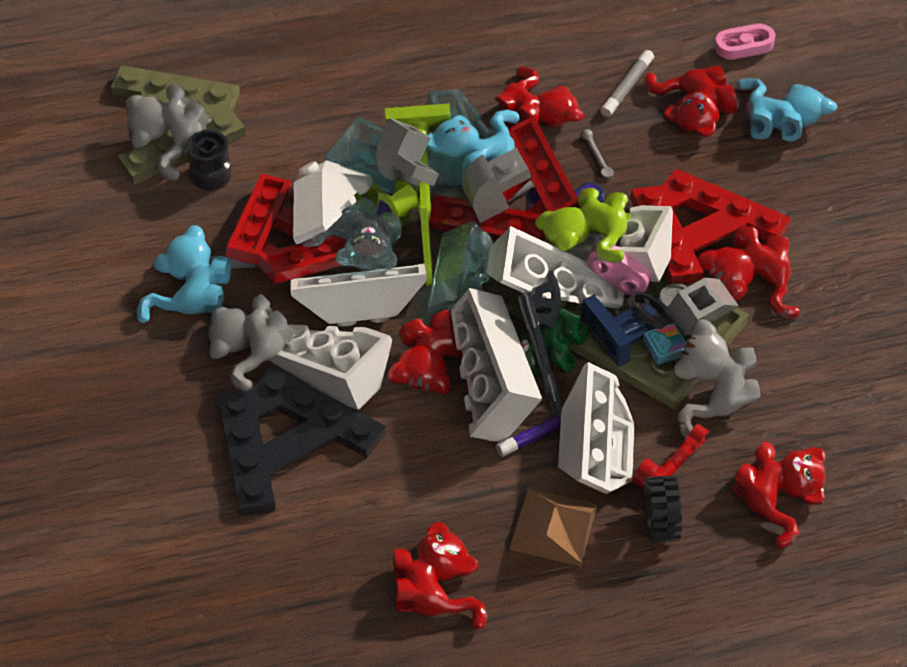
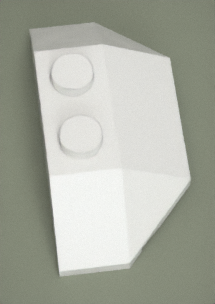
[291,264,427,326]
[558,362,634,494]

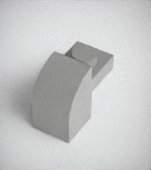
[376,118,439,186]
[462,148,532,223]

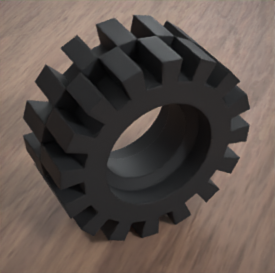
[644,475,682,542]

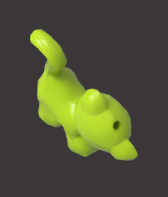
[535,188,632,263]

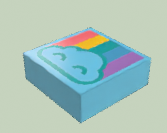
[643,323,686,365]

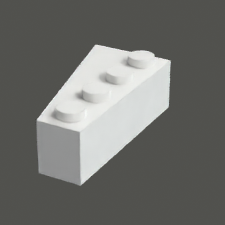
[451,288,542,443]

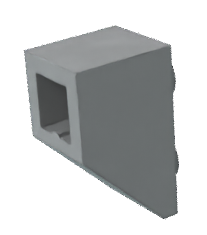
[666,278,738,337]

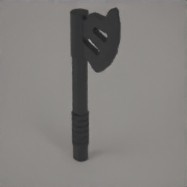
[517,270,562,416]

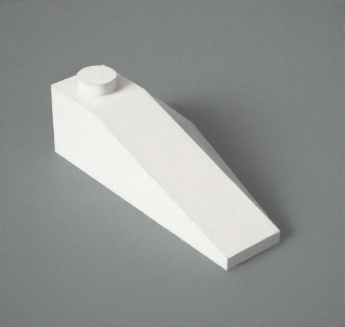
[293,161,373,244]
[545,205,673,282]
[487,226,624,309]
[269,324,392,410]

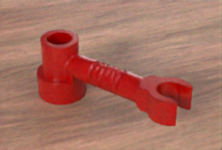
[631,424,709,490]

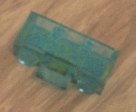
[427,221,493,315]

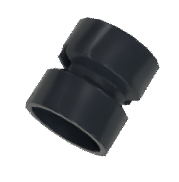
[187,130,232,190]

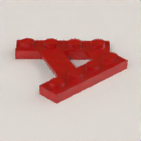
[429,116,580,242]
[630,169,791,284]
[226,173,389,284]

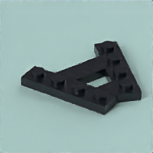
[218,366,386,516]

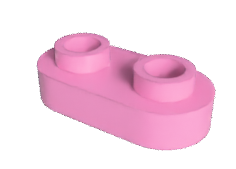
[715,24,775,60]
[587,243,651,295]

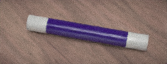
[496,414,561,457]

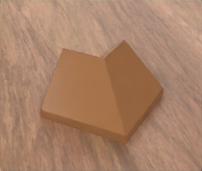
[510,488,597,566]

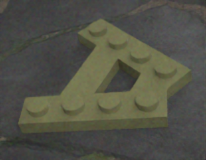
[111,65,246,184]

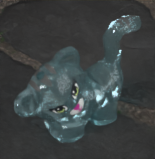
[291,197,402,270]

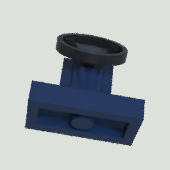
[581,292,671,367]

